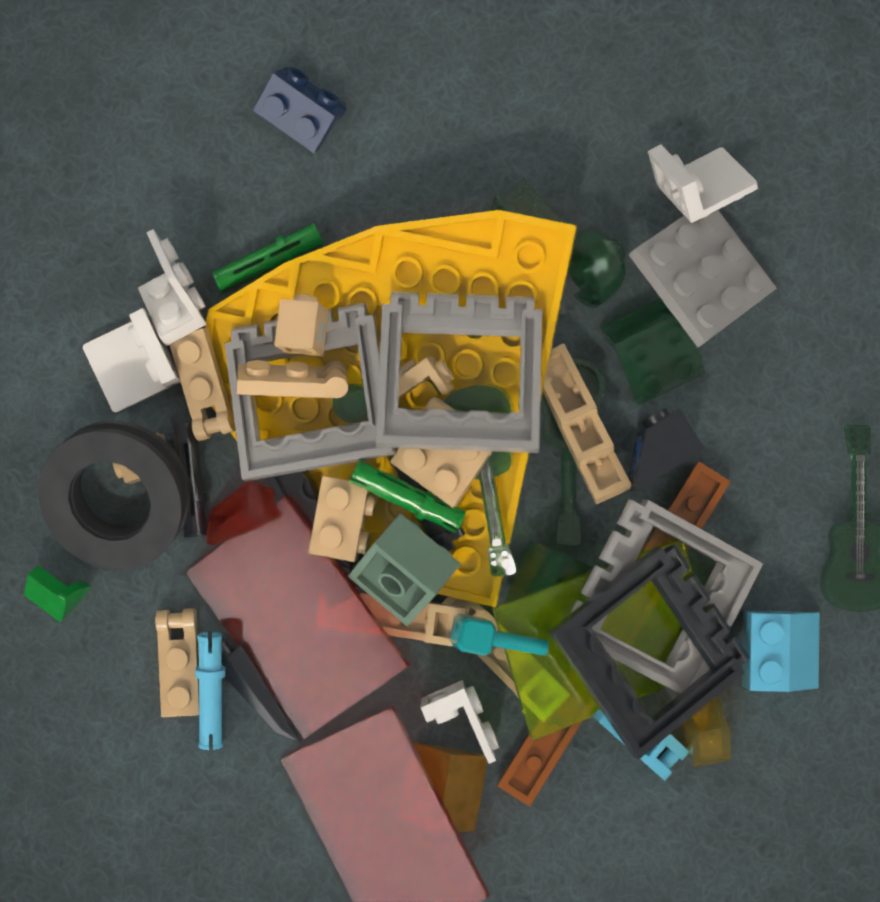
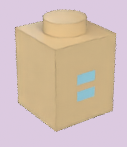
[274,294,329,356]

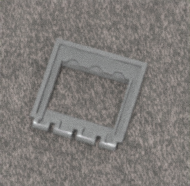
[376,292,542,453]
[225,302,396,481]
[570,499,763,694]

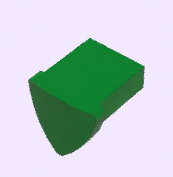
[24,565,91,623]

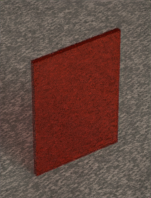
[185,495,410,739]
[280,706,490,902]

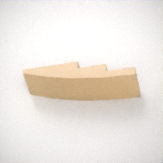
[543,344,631,505]

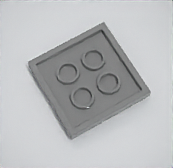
[629,210,777,347]

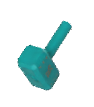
[449,613,549,656]

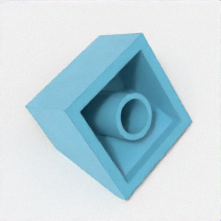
[742,610,820,692]

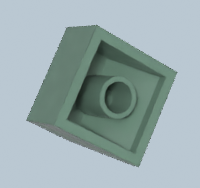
[348,513,461,626]

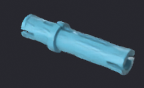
[195,632,225,750]

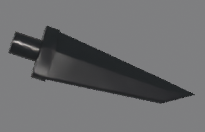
[211,636,300,742]

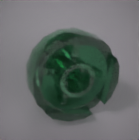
[568,230,626,308]

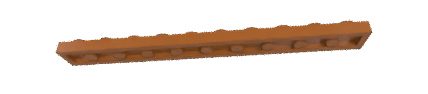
[497,461,731,807]

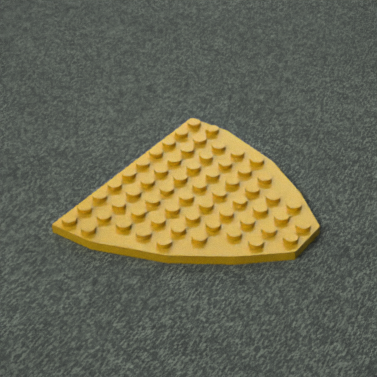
[205,210,577,607]

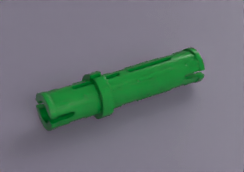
[212,223,324,293]
[349,459,466,534]

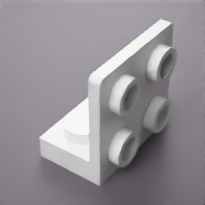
[648,144,758,223]
[138,229,206,346]
[83,308,181,413]
[421,680,499,764]

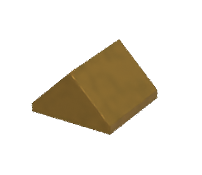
[400,741,488,832]

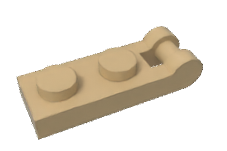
[169,328,236,441]
[237,360,348,398]
[155,608,199,717]

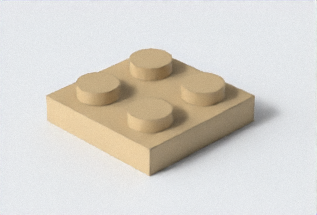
[390,397,493,508]

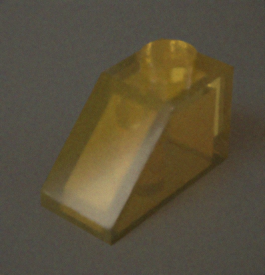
[675,691,731,768]

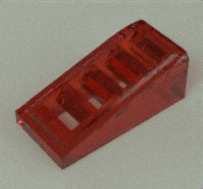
[206,480,275,546]

